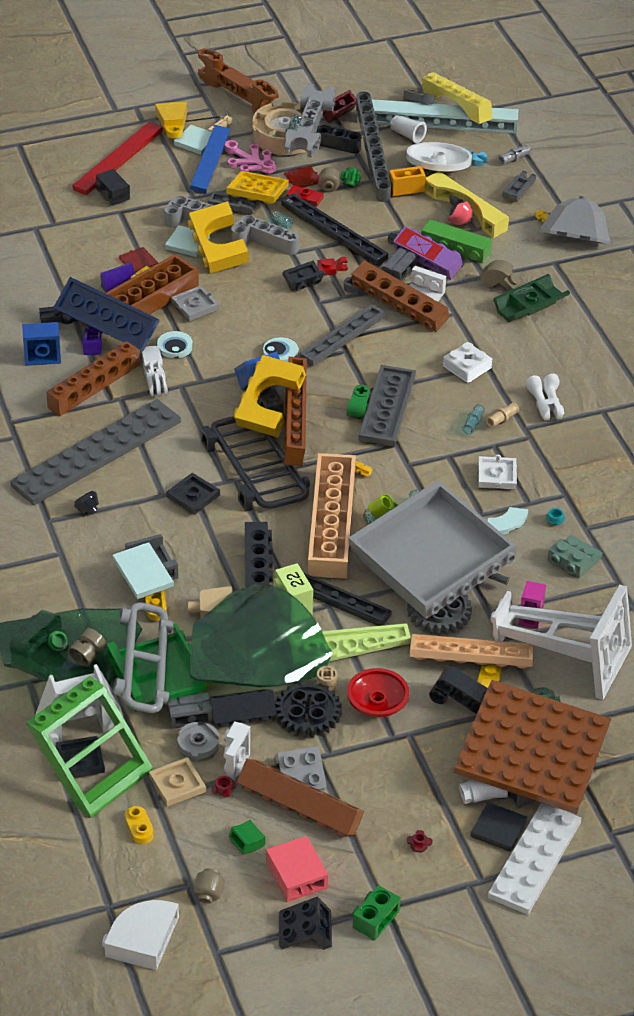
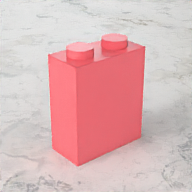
[266,836,328,902]

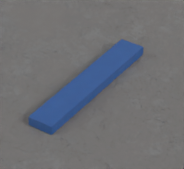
[190,125,230,194]

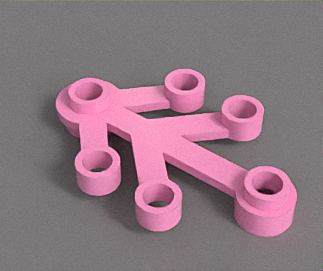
[225,140,276,174]

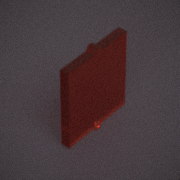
[284,166,319,188]
[119,247,158,273]

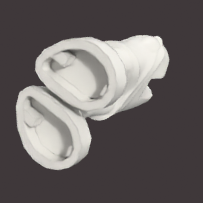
[525,374,564,421]

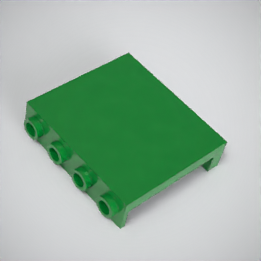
[107,623,208,712]

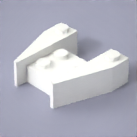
[35,664,123,746]

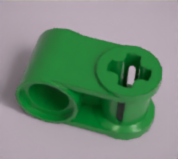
[347,385,370,419]

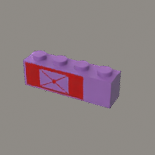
[393,226,463,280]

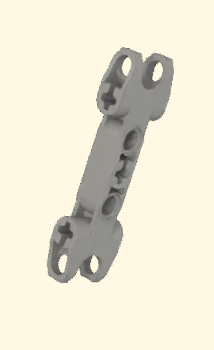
[285,83,335,157]

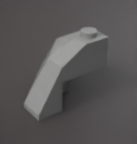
[539,196,610,244]

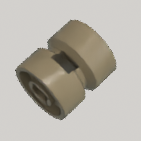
[68,628,107,667]

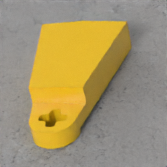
[155,102,187,138]

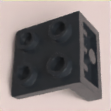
[279,896,332,950]

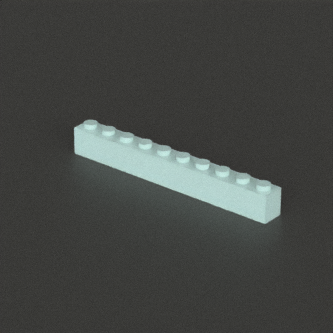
[357,99,518,134]

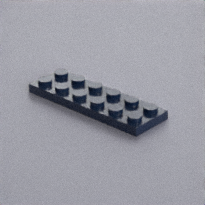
[53,277,160,352]

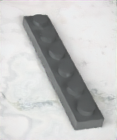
[300,304,385,366]

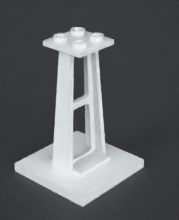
[491,585,632,700]

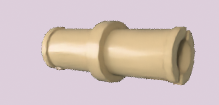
[486,403,519,428]

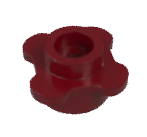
[211,776,236,797]
[406,830,433,853]

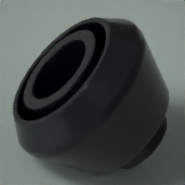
[74,491,99,515]

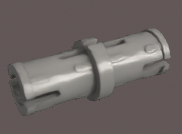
[498,145,530,165]

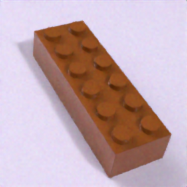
[105,254,199,315]

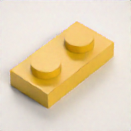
[477,663,502,688]

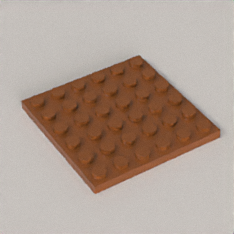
[453,680,611,814]

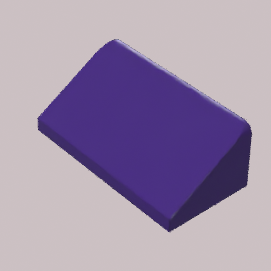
[100,263,135,293]

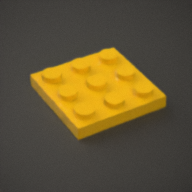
[226,171,288,204]

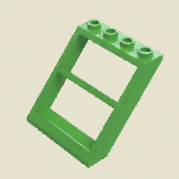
[26,676,153,818]

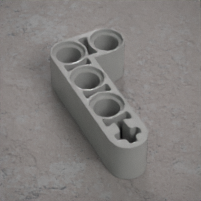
[164,196,232,232]
[231,215,299,255]

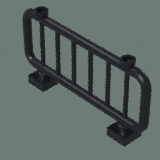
[201,416,310,512]

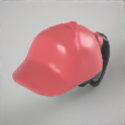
[446,195,472,225]

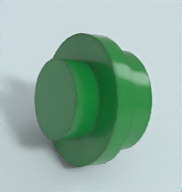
[48,631,68,652]

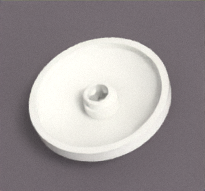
[406,142,472,171]

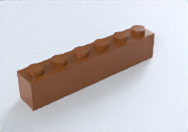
[237,758,365,837]

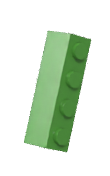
[421,219,492,263]

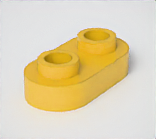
[145,590,167,621]
[125,806,154,844]

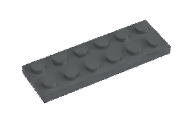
[358,365,416,446]

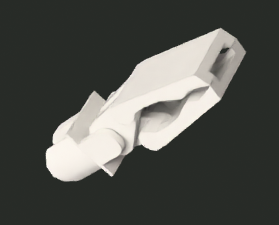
[141,346,168,396]

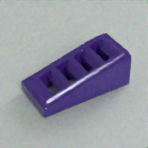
[83,327,103,355]

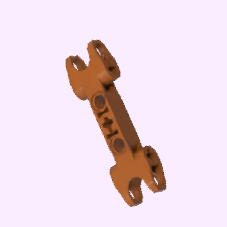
[198,48,279,113]

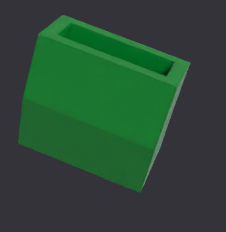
[228,820,265,855]

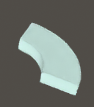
[488,507,528,535]

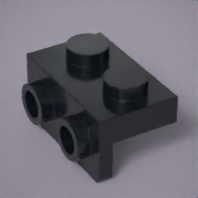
[282,260,325,291]

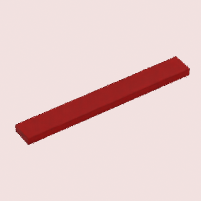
[73,121,163,195]

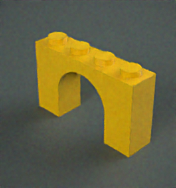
[187,202,250,274]
[234,355,306,437]

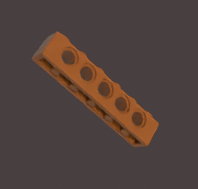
[351,260,449,332]
[46,341,140,416]

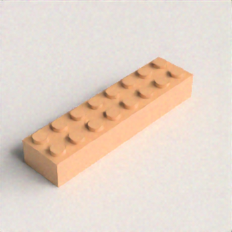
[308,453,356,579]

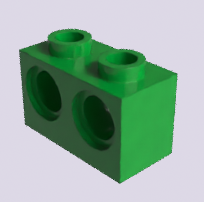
[352,885,401,940]

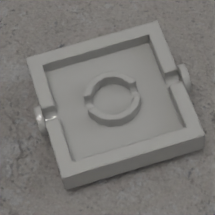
[171,286,219,321]

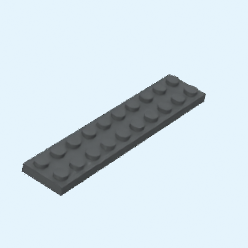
[10,399,181,506]

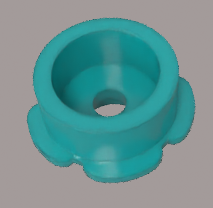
[546,508,565,525]

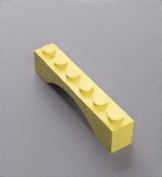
[422,72,492,124]
[424,171,509,238]

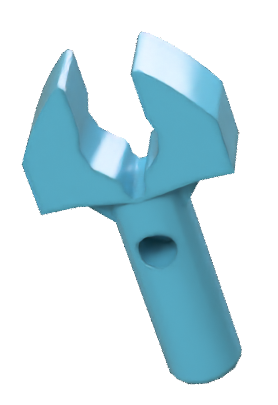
[462,147,487,166]

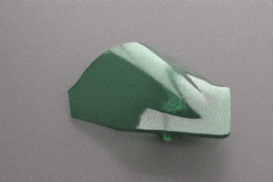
[190,584,333,688]
[0,608,143,684]

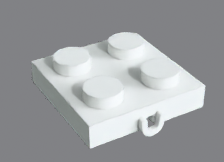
[478,455,517,489]

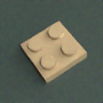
[149,757,206,807]

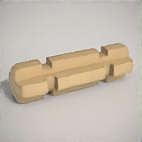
[207,115,232,132]

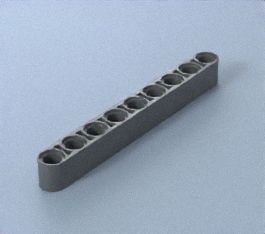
[356,91,391,202]

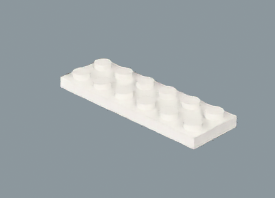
[488,803,581,915]

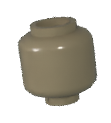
[318,167,340,192]
[193,868,224,904]

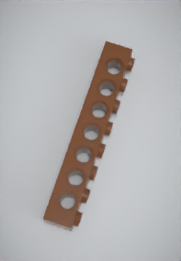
[284,356,307,466]

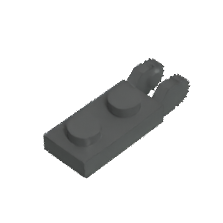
[502,171,536,202]
[208,191,257,215]

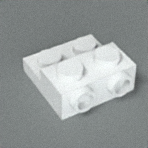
[223,722,250,781]

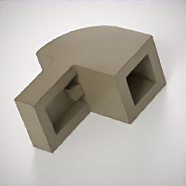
[479,260,522,291]

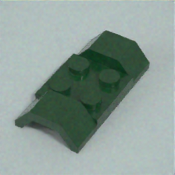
[493,274,570,322]

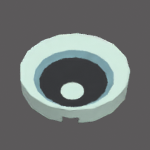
[157,331,193,359]
[263,337,299,362]

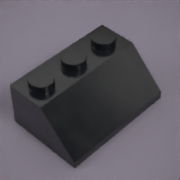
[209,688,276,727]

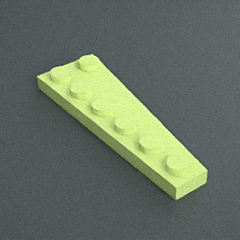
[288,623,411,669]

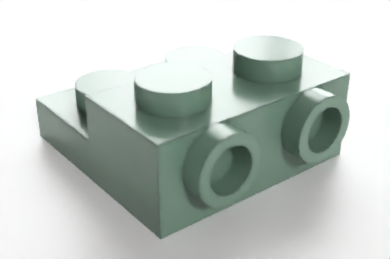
[547,535,602,578]

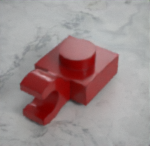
[317,257,348,276]

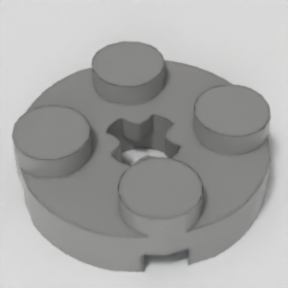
[177,722,219,762]

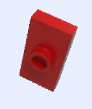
[287,185,324,207]

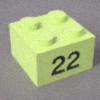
[273,563,313,624]

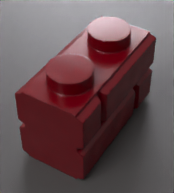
[322,90,356,123]

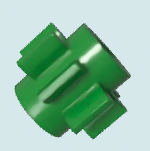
[340,167,361,187]

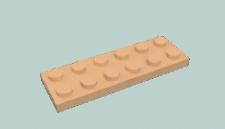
[410,634,533,669]

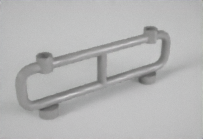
[113,602,173,713]

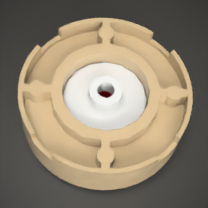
[253,102,317,156]

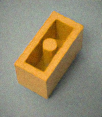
[389,166,426,196]

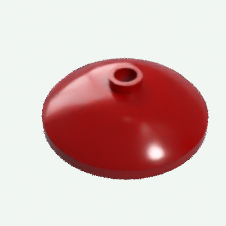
[347,668,409,717]

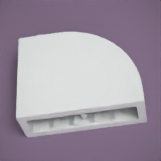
[102,900,179,971]

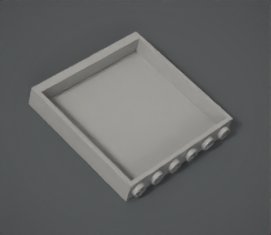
[348,480,516,619]

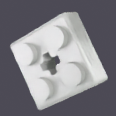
[443,342,492,383]

